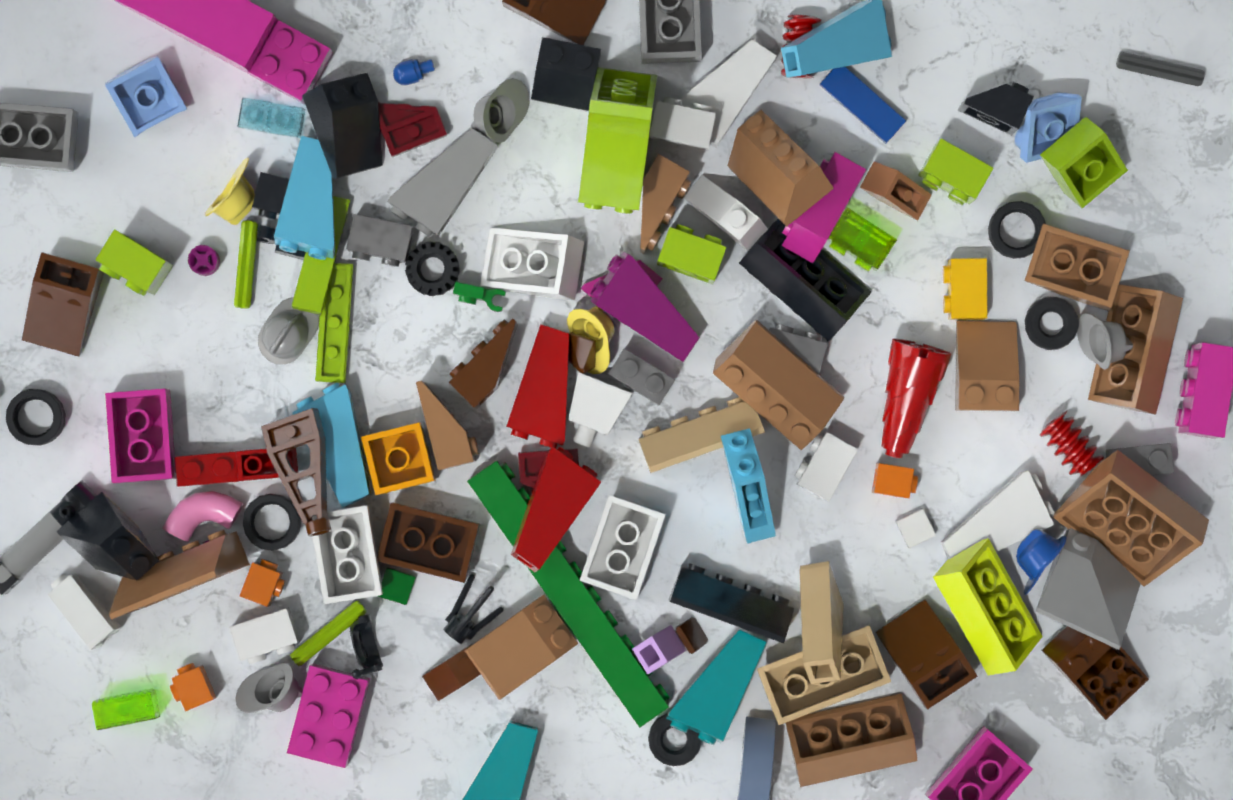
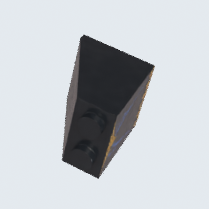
[57,492,160,581]

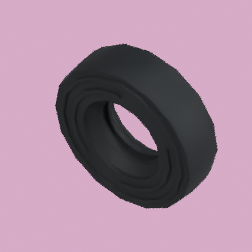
[1025,297,1079,350]
[648,713,702,766]

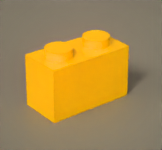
[943,258,987,320]

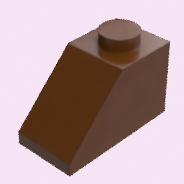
[422,644,481,701]

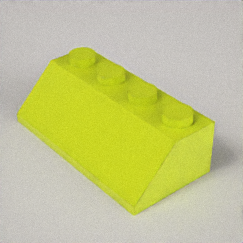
[933,538,1043,675]

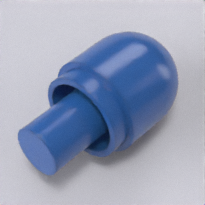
[393,59,435,86]

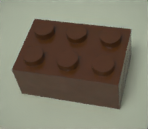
[377,502,480,583]

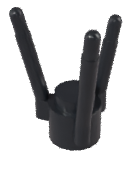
[443,574,504,644]

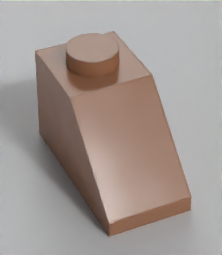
[860,161,932,221]

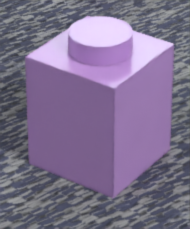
[632,625,687,674]

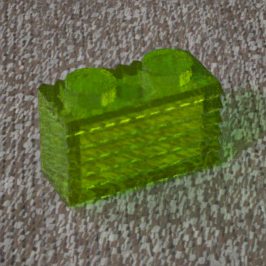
[828,207,897,272]
[92,688,160,730]

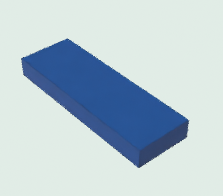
[819,67,906,144]

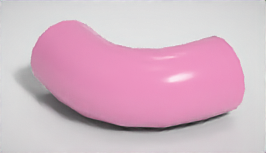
[162,491,243,542]

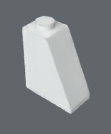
[48,574,122,650]

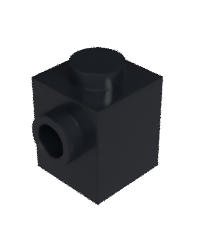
[252,172,289,220]

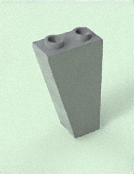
[387,128,498,237]

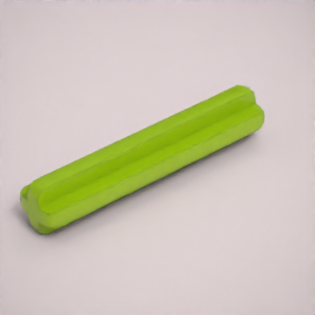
[234,220,258,309]
[290,601,367,666]

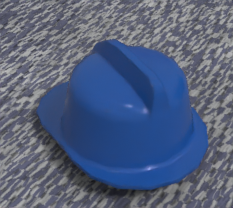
[1016,529,1067,595]

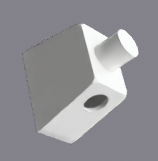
[568,372,632,448]

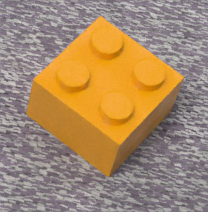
[361,422,436,495]

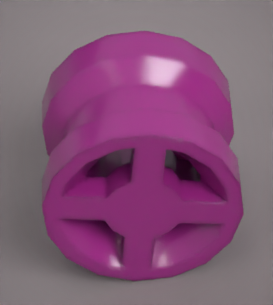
[188,245,220,276]

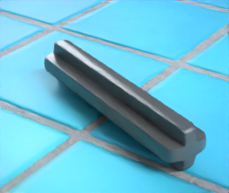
[1116,52,1205,86]

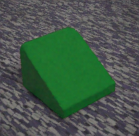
[378,567,416,605]

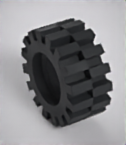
[405,241,460,296]

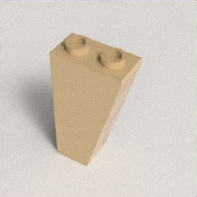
[800,561,844,684]

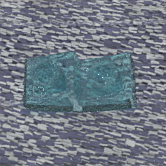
[237,98,306,138]

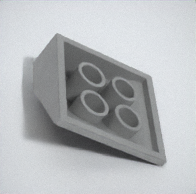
[1036,528,1141,650]

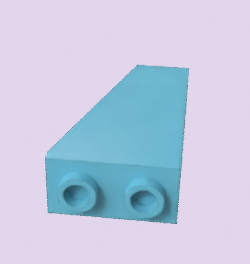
[781,0,892,78]
[274,136,335,260]
[292,382,371,508]
[721,428,776,544]

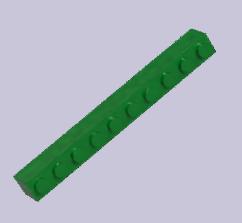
[467,461,670,728]

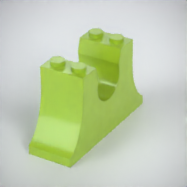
[578,67,657,214]

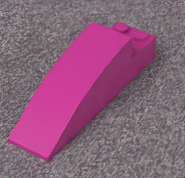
[114,0,333,105]

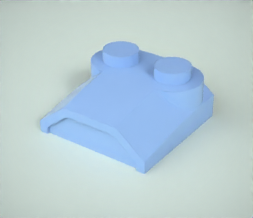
[105,55,187,137]
[1015,92,1082,163]

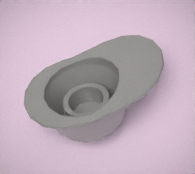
[471,78,530,143]
[258,297,319,364]
[1077,313,1133,370]
[235,663,303,713]

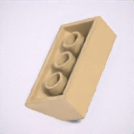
[638,397,765,473]
[757,625,891,725]

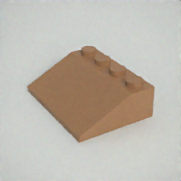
[1053,450,1209,587]
[109,530,250,620]

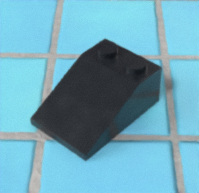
[302,73,383,180]

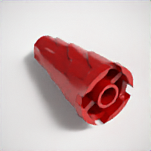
[881,338,951,458]

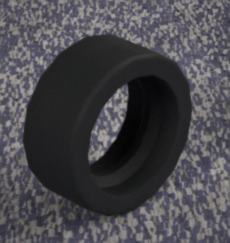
[988,201,1046,259]
[6,389,66,446]
[242,494,301,551]

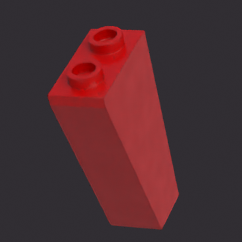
[506,324,569,448]
[511,447,601,572]

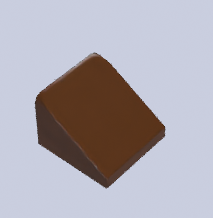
[675,617,708,654]

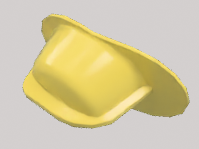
[205,157,255,225]
[567,306,615,374]

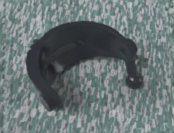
[349,614,383,679]

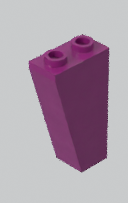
[590,251,700,362]

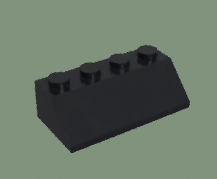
[739,219,871,342]
[669,563,794,644]

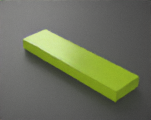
[292,196,351,315]
[315,263,354,384]

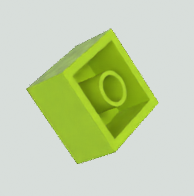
[1040,117,1128,208]
[918,138,993,206]
[657,224,726,285]
[95,229,173,296]

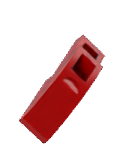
[174,448,298,487]

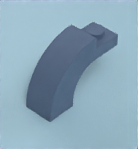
[737,717,776,800]

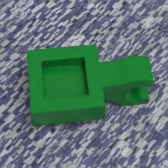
[453,282,506,312]

